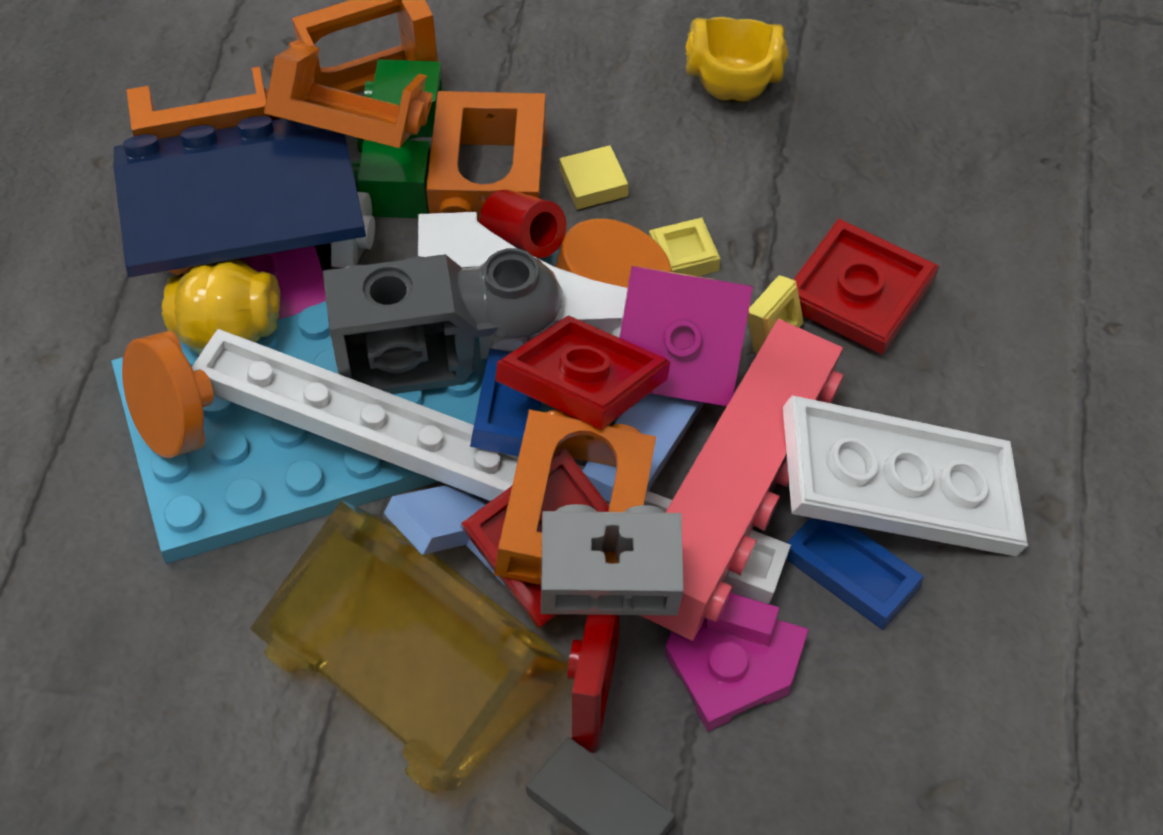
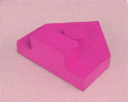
[665,593,809,732]

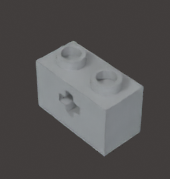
[541,504,683,615]

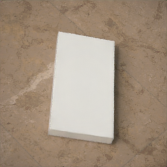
[783,395,1028,556]

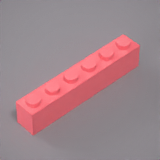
[640,319,844,641]

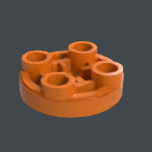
[554,218,672,288]
[122,330,214,459]

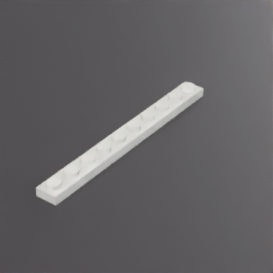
[192,329,791,604]

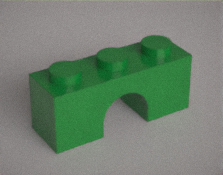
[351,59,444,219]

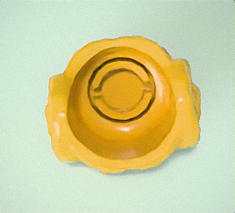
[685,17,788,102]
[161,259,281,355]

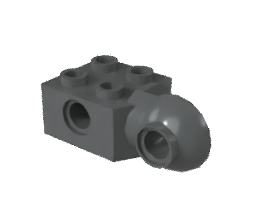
[323,248,563,394]

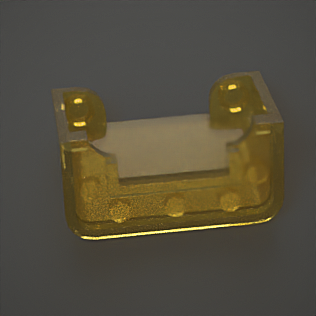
[250,501,569,794]

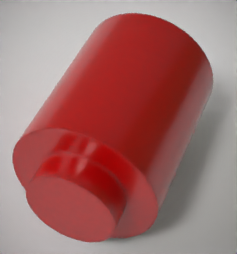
[479,189,566,258]

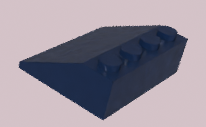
[113,116,366,278]

